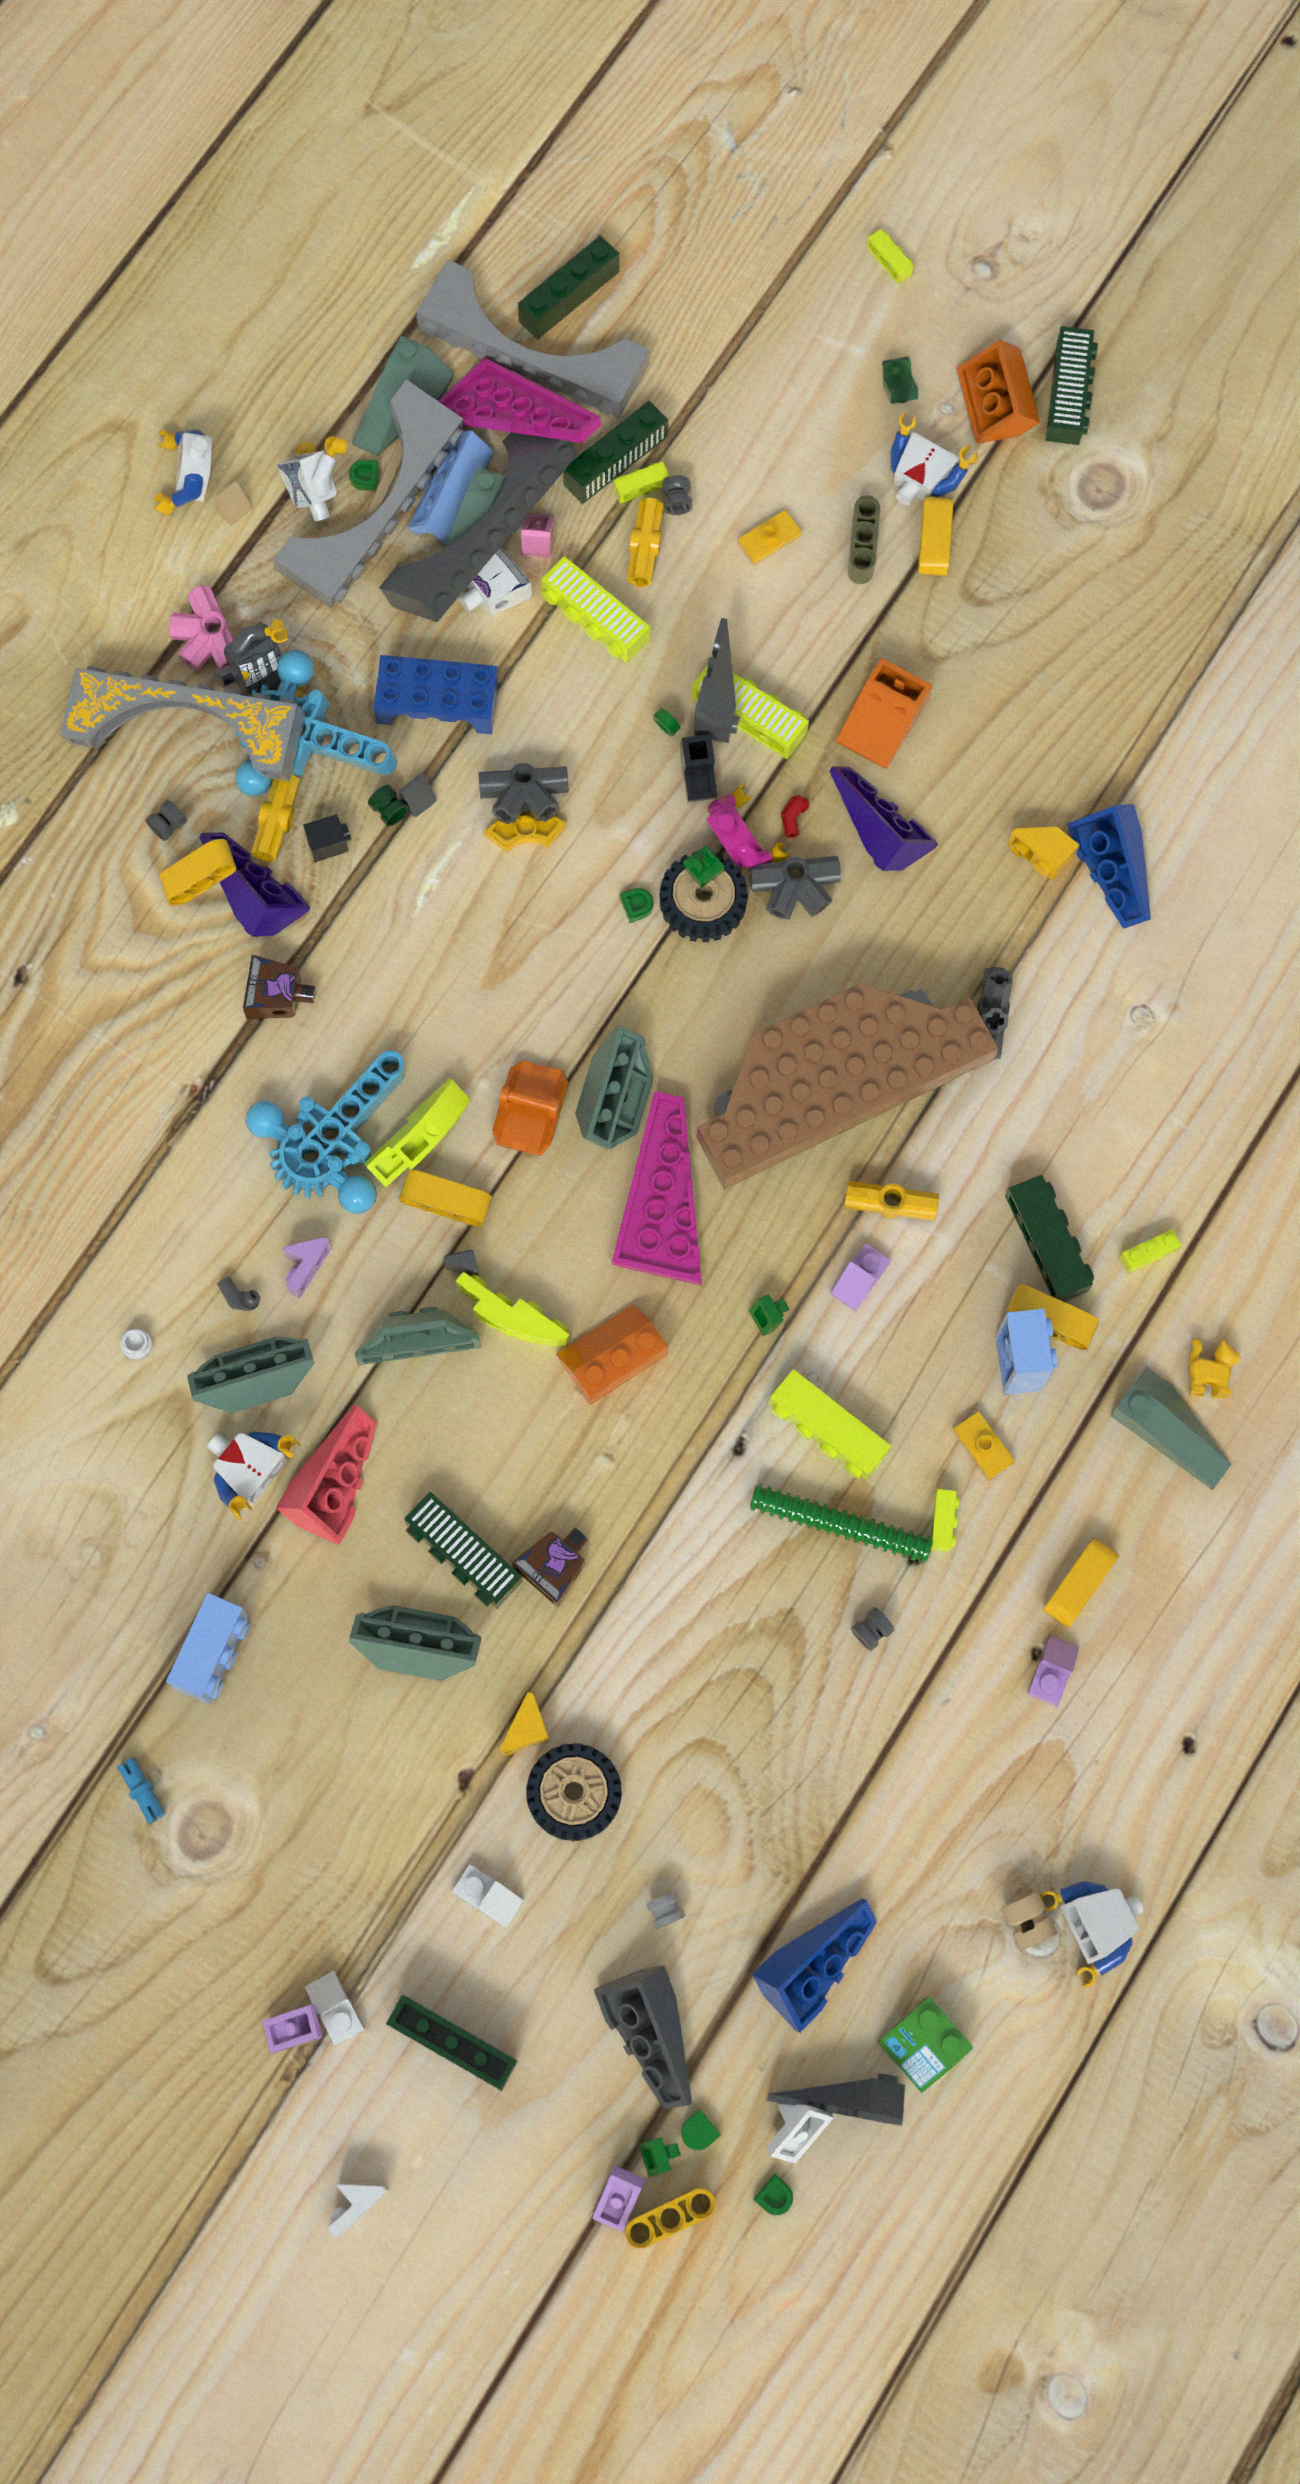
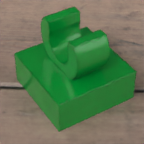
[683,845,725,888]
[749,1294,790,1336]
[638,2137,681,2177]

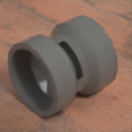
[662,475,692,515]
[145,799,187,841]
[850,1607,895,1651]

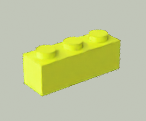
[866,228,914,284]
[613,462,670,504]
[1119,1229,1182,1274]
[931,1489,960,1552]

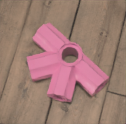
[169,585,233,671]

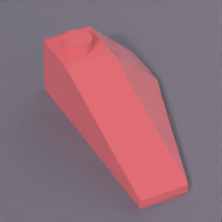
[276,1405,377,1544]

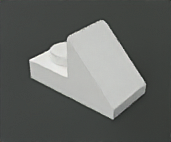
[452,1864,524,1928]
[305,1971,365,2046]
[766,2104,834,2163]
[327,2183,389,2239]

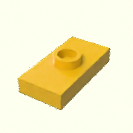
[738,510,801,565]
[953,1411,1015,1481]

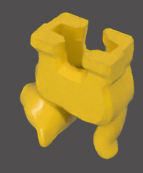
[1187,1338,1241,1399]

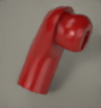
[781,795,809,838]

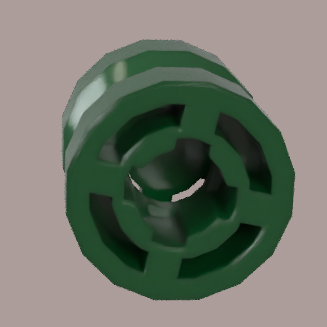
[368,785,409,827]

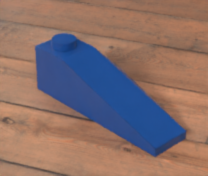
[1067,804,1151,928]
[752,1898,877,2033]

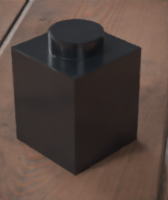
[303,814,351,862]

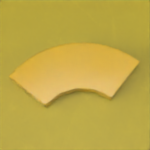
[484,813,567,853]

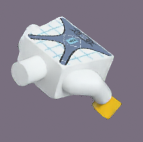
[276,436,347,522]

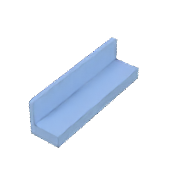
[408,430,493,545]

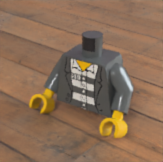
[215,619,305,698]

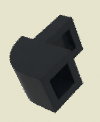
[680,734,717,802]

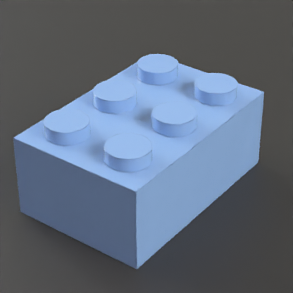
[995,1309,1057,1395]
[166,1593,251,1705]

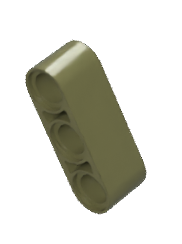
[848,495,880,584]

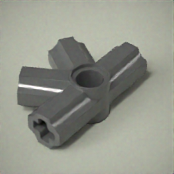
[479,763,569,824]
[749,855,841,920]
[977,967,1013,1060]

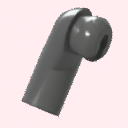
[217,1277,260,1311]

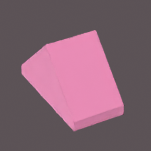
[521,513,555,558]

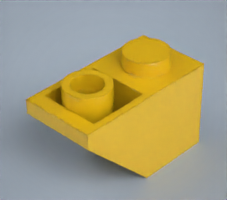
[1008,826,1079,881]

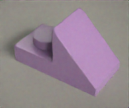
[282,1237,332,1299]
[830,1243,891,1312]
[1027,1635,1079,1707]
[262,2004,322,2054]
[592,2165,645,2232]

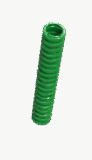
[750,1483,933,1564]

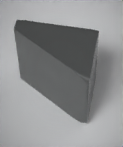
[400,774,437,817]
[443,1250,479,1277]

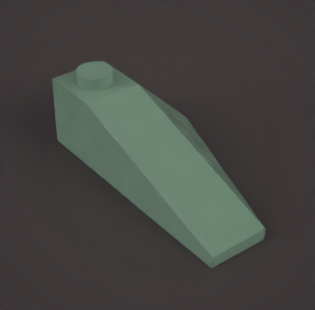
[352,336,454,456]
[445,466,525,548]
[1111,1367,1231,1490]

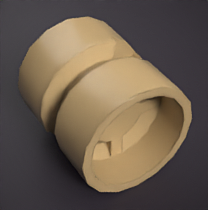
[1001,1892,1058,1951]

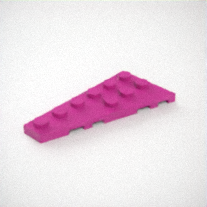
[438,358,602,443]
[612,1091,702,1286]

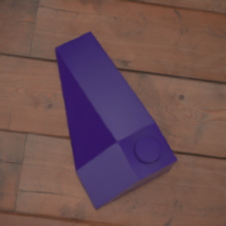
[829,766,938,871]
[199,832,311,937]

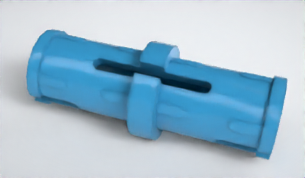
[117,1757,166,1824]

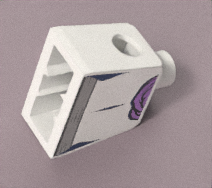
[459,547,532,615]

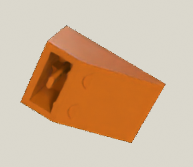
[836,658,932,770]

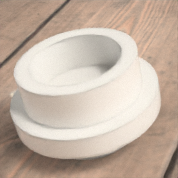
[120,1328,152,1360]

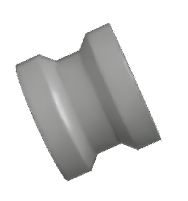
[646,1892,686,1929]

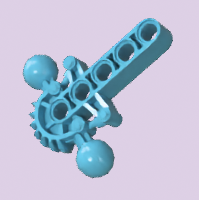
[235,650,398,796]
[245,1051,405,1214]

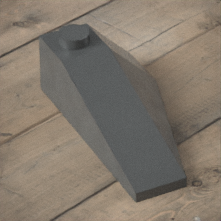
[694,618,740,743]
[594,1965,692,2109]
[766,2073,905,2126]

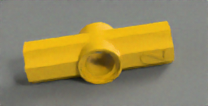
[627,497,664,588]
[251,774,301,863]
[844,1181,939,1221]

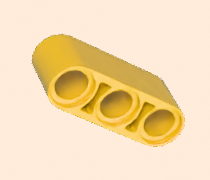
[918,496,953,576]
[159,839,236,906]
[399,1170,492,1227]
[1005,1284,1099,1350]
[1042,1537,1120,1629]
[625,2187,716,2249]

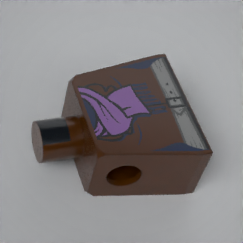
[243,955,316,1019]
[512,1528,588,1608]

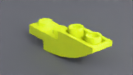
[364,1078,471,1187]
[456,1272,570,1346]

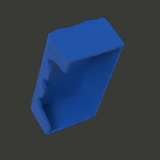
[373,655,499,735]

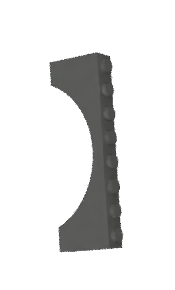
[379,432,578,622]

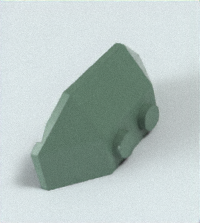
[575,1025,653,1150]
[355,1307,481,1366]
[187,1337,314,1413]
[349,1605,482,1681]

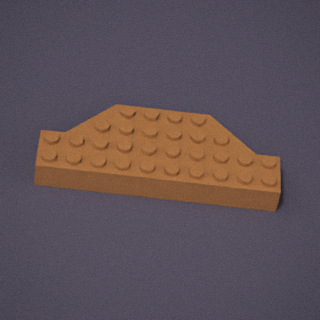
[696,983,999,1189]

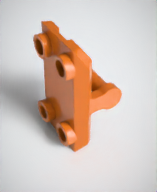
[492,1060,568,1156]

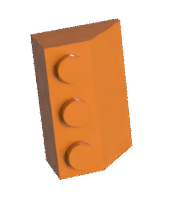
[957,340,1040,444]
[556,1304,668,1405]

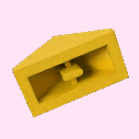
[499,1692,549,1756]

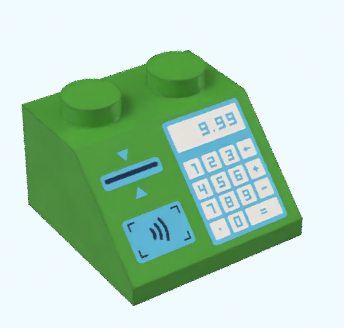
[877,1996,974,2093]

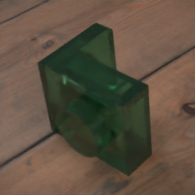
[882,356,919,404]

